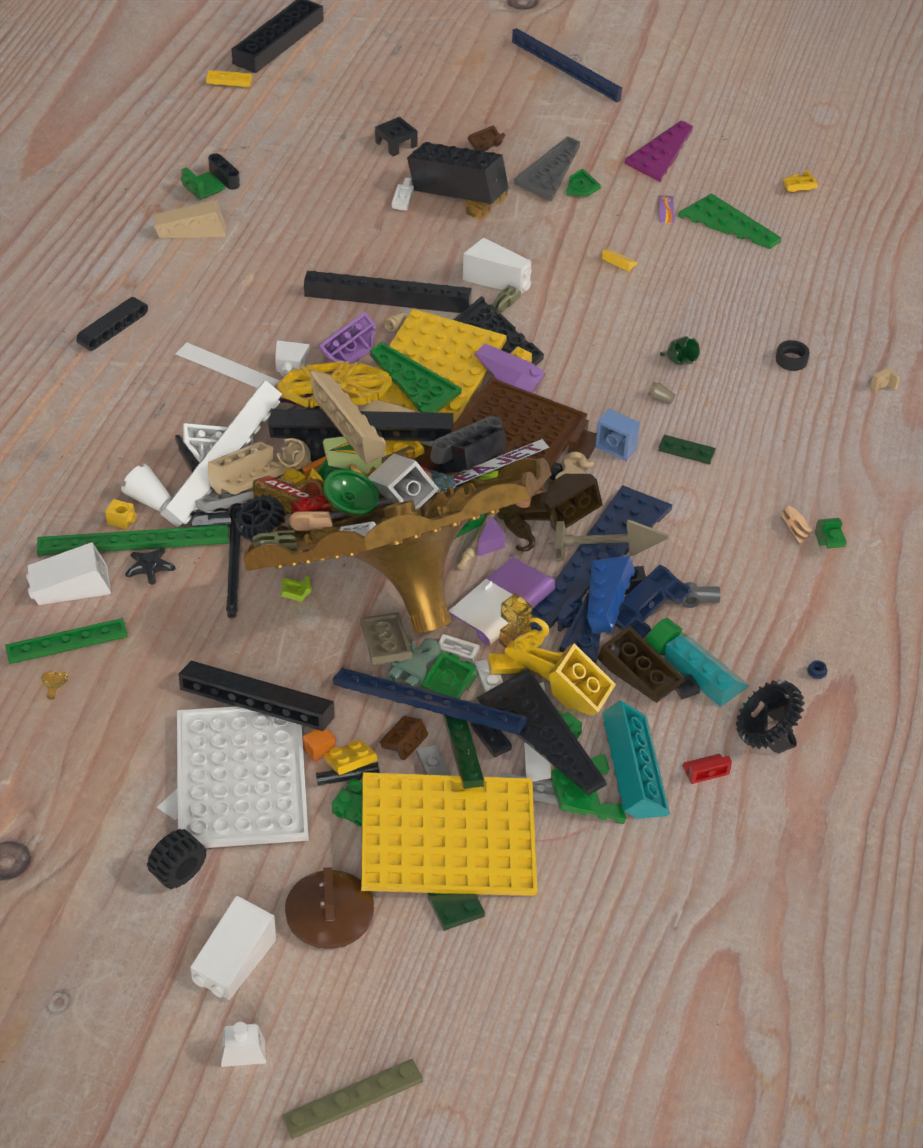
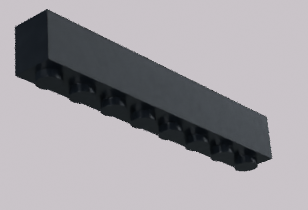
[178,660,335,731]

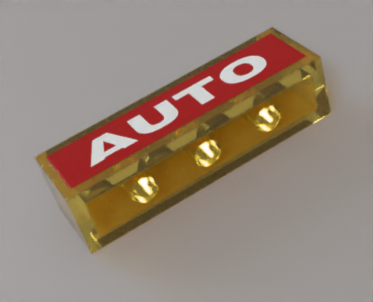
[253,475,317,514]

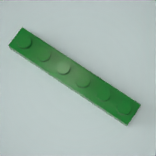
[5,618,128,664]

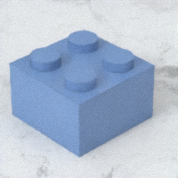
[595,409,640,461]

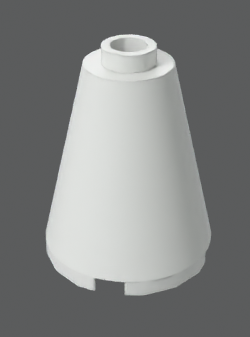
[121,464,172,512]

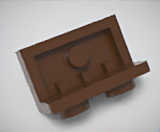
[467,125,505,152]

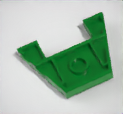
[550,754,627,824]

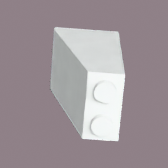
[463,238,532,294]
[367,453,439,508]
[26,542,111,605]
[190,896,276,1000]

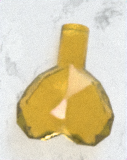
[41,671,68,700]

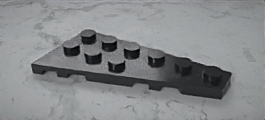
[453,296,544,366]

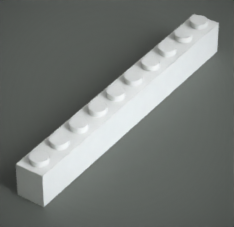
[160,380,282,528]

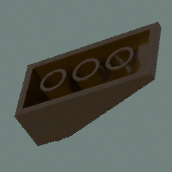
[597,625,685,703]

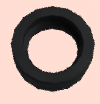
[776,340,810,371]

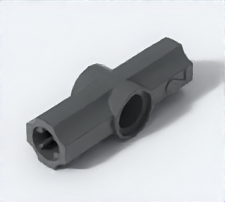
[663,582,720,608]

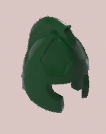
[660,336,700,365]

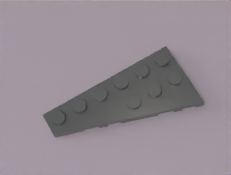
[514,136,580,201]

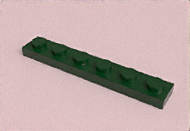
[443,714,484,789]

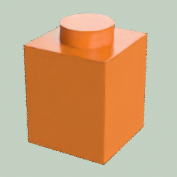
[302,729,336,763]

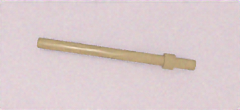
[457,513,497,570]

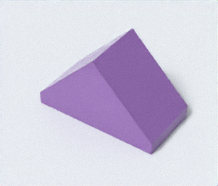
[477,517,505,556]

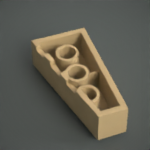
[154,200,226,239]

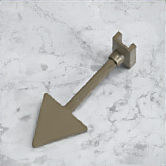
[555,520,668,561]

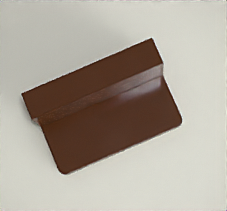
[568,418,597,459]

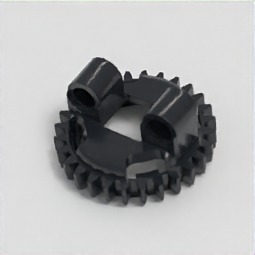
[736,679,805,754]

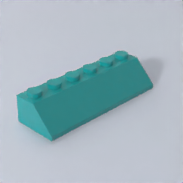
[602,700,670,819]

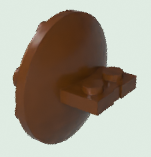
[285,867,374,949]

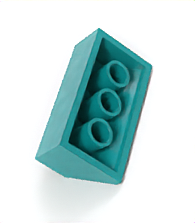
[664,635,749,707]

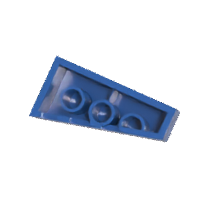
[587,556,635,634]

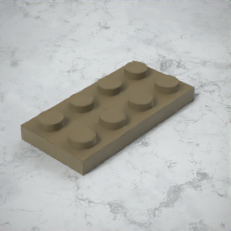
[360,612,412,665]

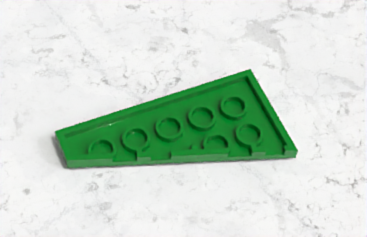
[678,193,781,249]
[370,342,462,413]

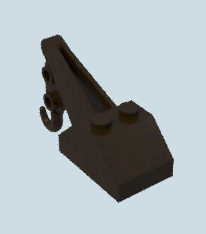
[497,474,603,552]

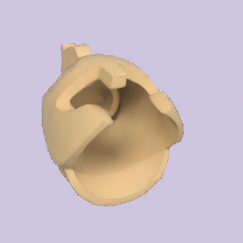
[277,438,312,470]

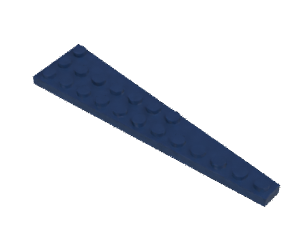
[521,485,673,634]

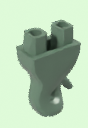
[388,638,441,689]

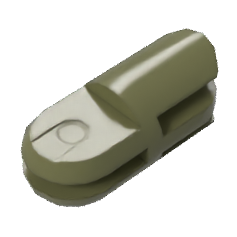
[493,285,521,313]
[253,530,297,551]

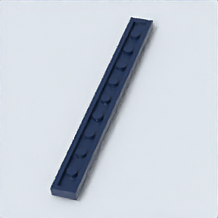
[512,28,622,102]
[333,668,527,734]

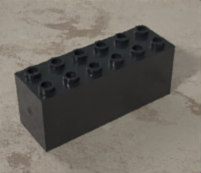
[407,142,509,204]

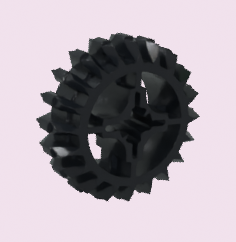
[234,494,286,541]

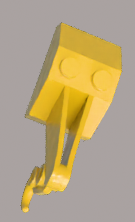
[505,618,616,716]

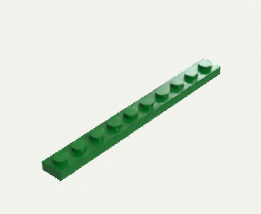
[37,525,229,556]

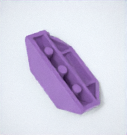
[318,312,376,364]

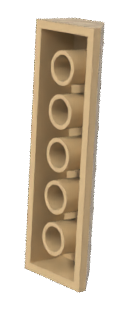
[310,371,386,464]

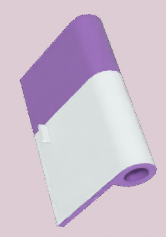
[449,557,555,646]

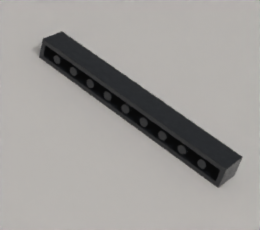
[304,271,472,313]
[268,409,454,441]

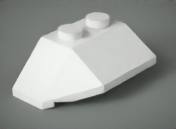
[183,423,254,463]

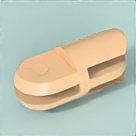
[781,506,813,542]
[289,512,332,531]

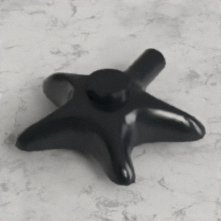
[125,548,176,585]

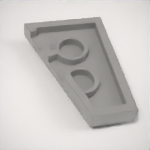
[195,489,254,513]

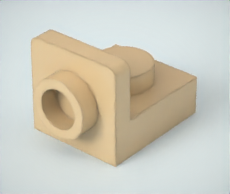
[870,367,900,391]

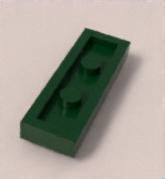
[659,435,716,465]

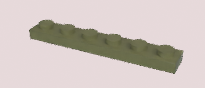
[282,1058,423,1139]

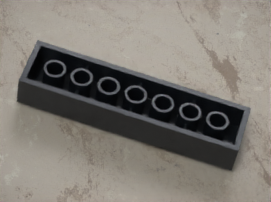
[231,0,324,73]

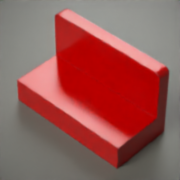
[682,754,732,784]

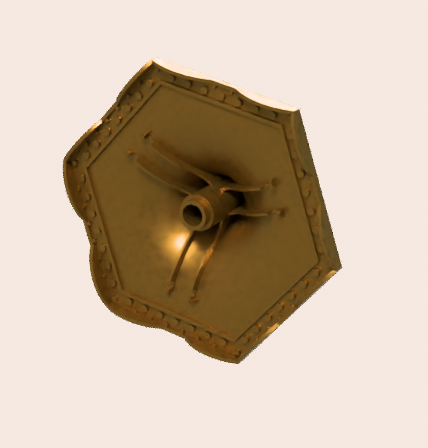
[243,458,551,633]

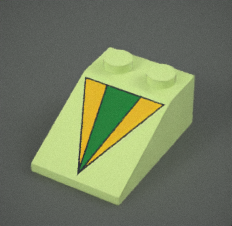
[323,436,387,474]

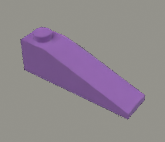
[475,343,546,393]

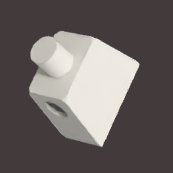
[275,340,310,377]
[221,1022,266,1067]

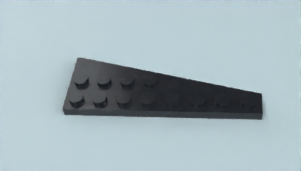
[477,668,607,795]

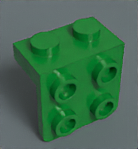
[181,167,225,200]

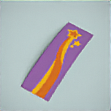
[659,195,674,223]

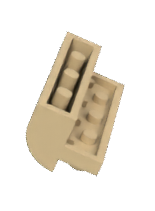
[208,441,286,495]

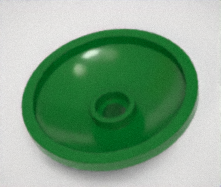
[323,469,379,516]

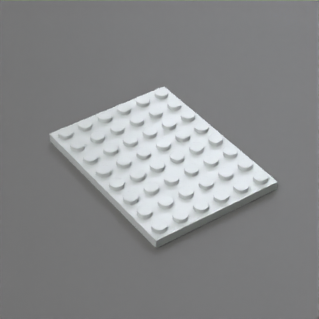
[177,706,309,848]

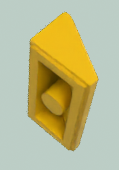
[602,249,638,272]

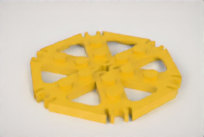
[277,361,392,409]

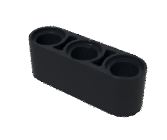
[208,153,240,190]

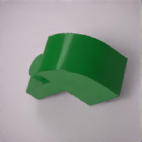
[815,517,847,549]
[645,618,687,655]

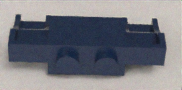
[615,565,692,638]

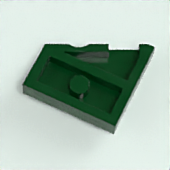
[427,893,485,931]

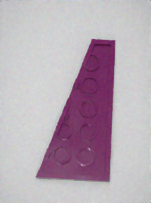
[624,120,693,182]

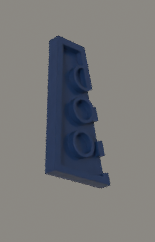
[559,593,601,664]

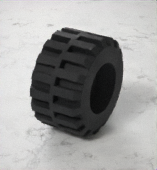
[147,829,207,889]

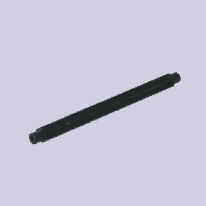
[226,503,241,618]

